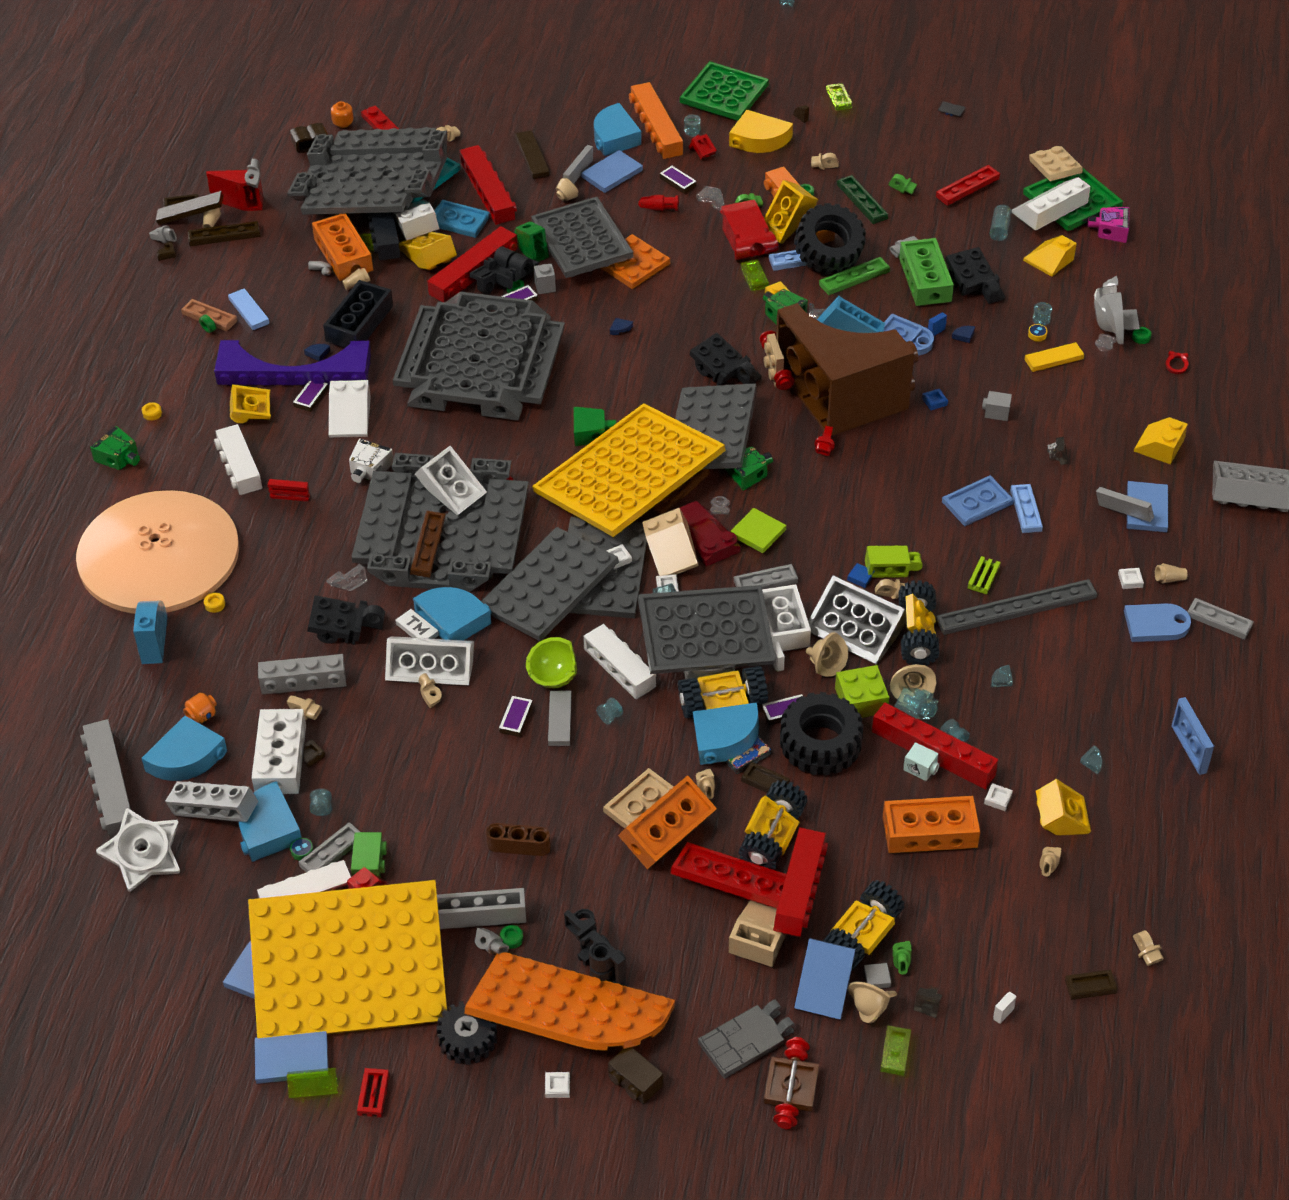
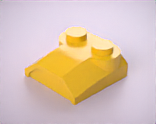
[230,385,271,423]

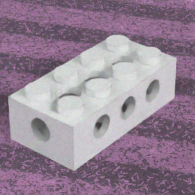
[252,709,306,794]

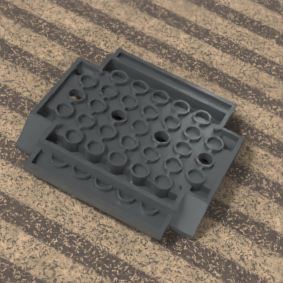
[287,127,447,215]
[393,292,565,420]
[352,453,529,592]

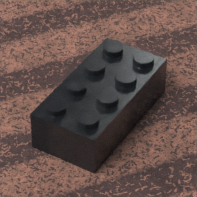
[323,280,393,348]

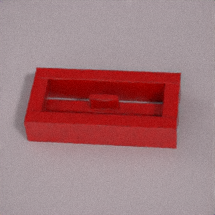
[267,479,310,502]
[357,1068,389,1117]

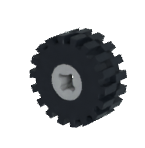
[436,1001,497,1065]

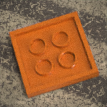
[601,234,670,289]

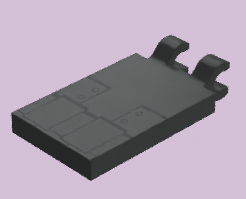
[698,999,794,1079]

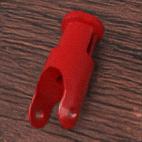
[638,195,679,211]

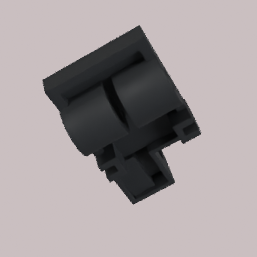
[470,246,539,295]
[945,247,1005,304]
[689,332,761,386]
[307,595,386,645]
[564,909,626,986]

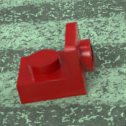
[688,134,717,159]

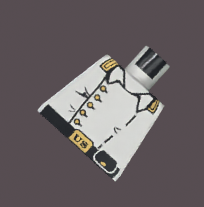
[349,438,394,483]

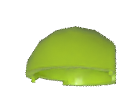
[526,637,577,688]

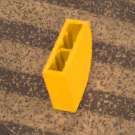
[729,110,793,153]

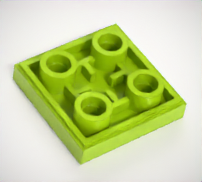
[730,508,786,553]

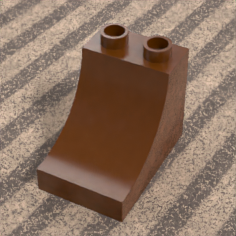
[776,303,919,436]

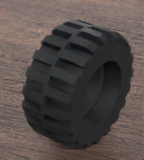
[794,203,866,275]
[780,692,864,775]

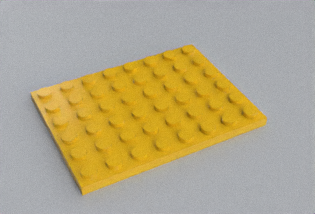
[532,403,726,537]
[248,880,447,1039]

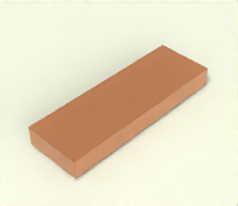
[181,299,238,332]

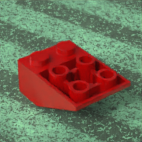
[206,170,264,211]

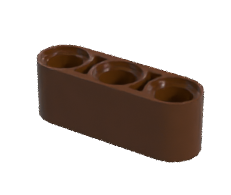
[486,823,551,856]

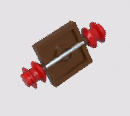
[764,1037,819,1129]

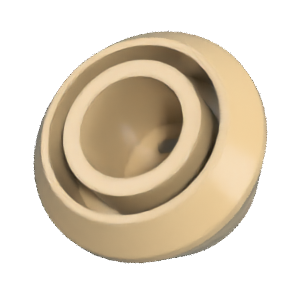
[556,178,578,201]

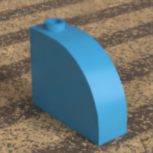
[594,103,641,156]
[817,296,885,333]
[413,587,491,641]
[133,600,167,664]
[693,703,759,765]
[142,716,227,781]
[239,781,301,862]

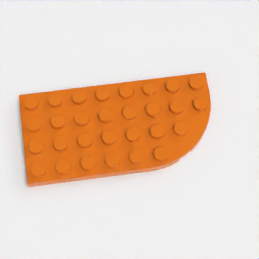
[464,952,675,1050]

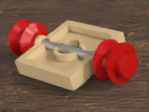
[759,331,795,390]

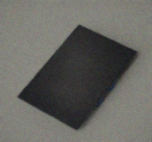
[938,101,965,116]

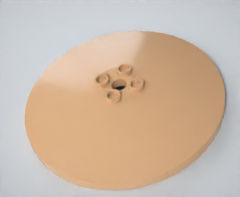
[76,491,239,614]

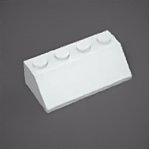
[1012,177,1091,230]
[385,636,474,685]

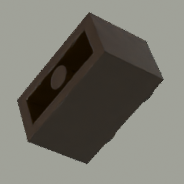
[608,1047,663,1104]

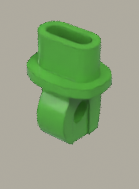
[888,174,917,195]
[735,193,763,207]
[893,941,912,974]

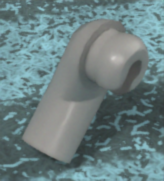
[309,261,332,276]

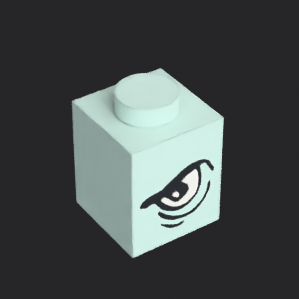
[903,742,939,781]

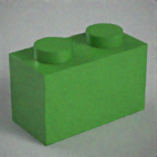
[351,832,387,878]

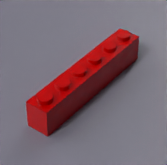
[459,145,517,225]
[427,226,518,302]
[872,702,999,790]
[773,827,828,937]

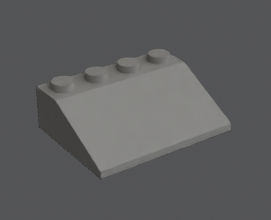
[1212,461,1289,512]
[808,576,907,665]

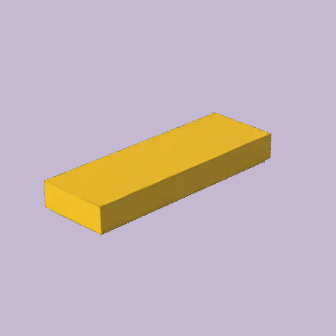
[1025,342,1084,372]

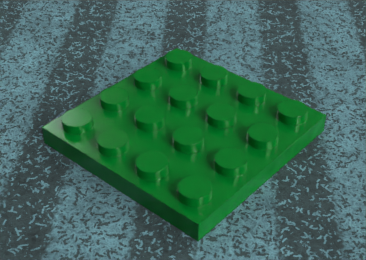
[680,61,769,121]
[1023,168,1123,232]

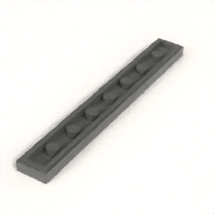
[936,579,1097,635]

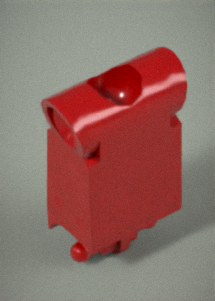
[720,199,779,260]

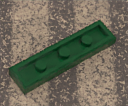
[837,175,888,224]

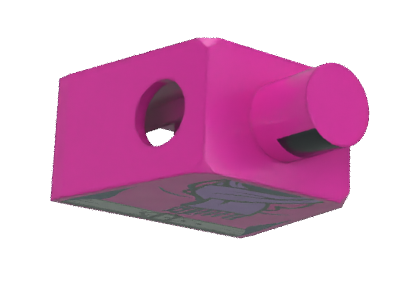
[1088,207,1129,243]

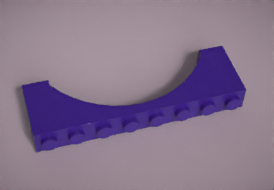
[214,340,371,385]

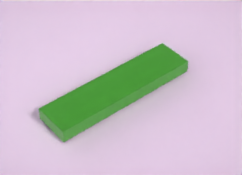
[819,257,890,295]

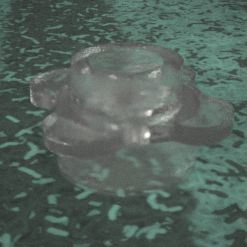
[1095,334,1116,352]
[710,496,730,515]

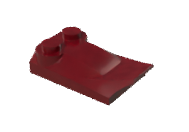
[680,501,741,567]

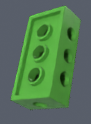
[899,238,954,306]

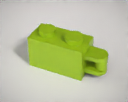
[865,545,923,578]

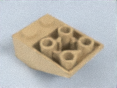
[729,900,786,967]

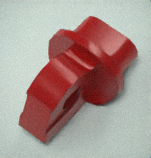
[814,425,835,456]

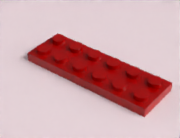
[671,842,786,908]

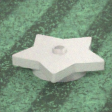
[96,808,180,892]

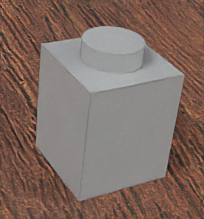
[534,264,556,294]
[982,391,1012,421]

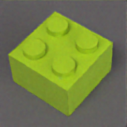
[835,665,889,718]

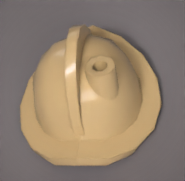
[806,632,848,677]
[890,664,937,705]
[848,982,897,1024]

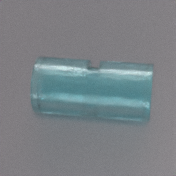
[989,205,1012,241]

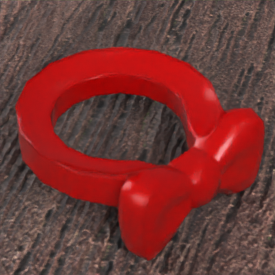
[1165,351,1189,374]

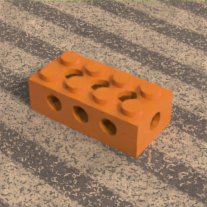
[312,213,373,281]
[618,775,717,870]
[883,796,980,853]

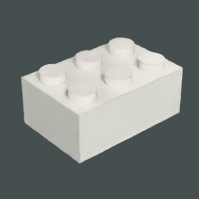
[762,584,811,651]

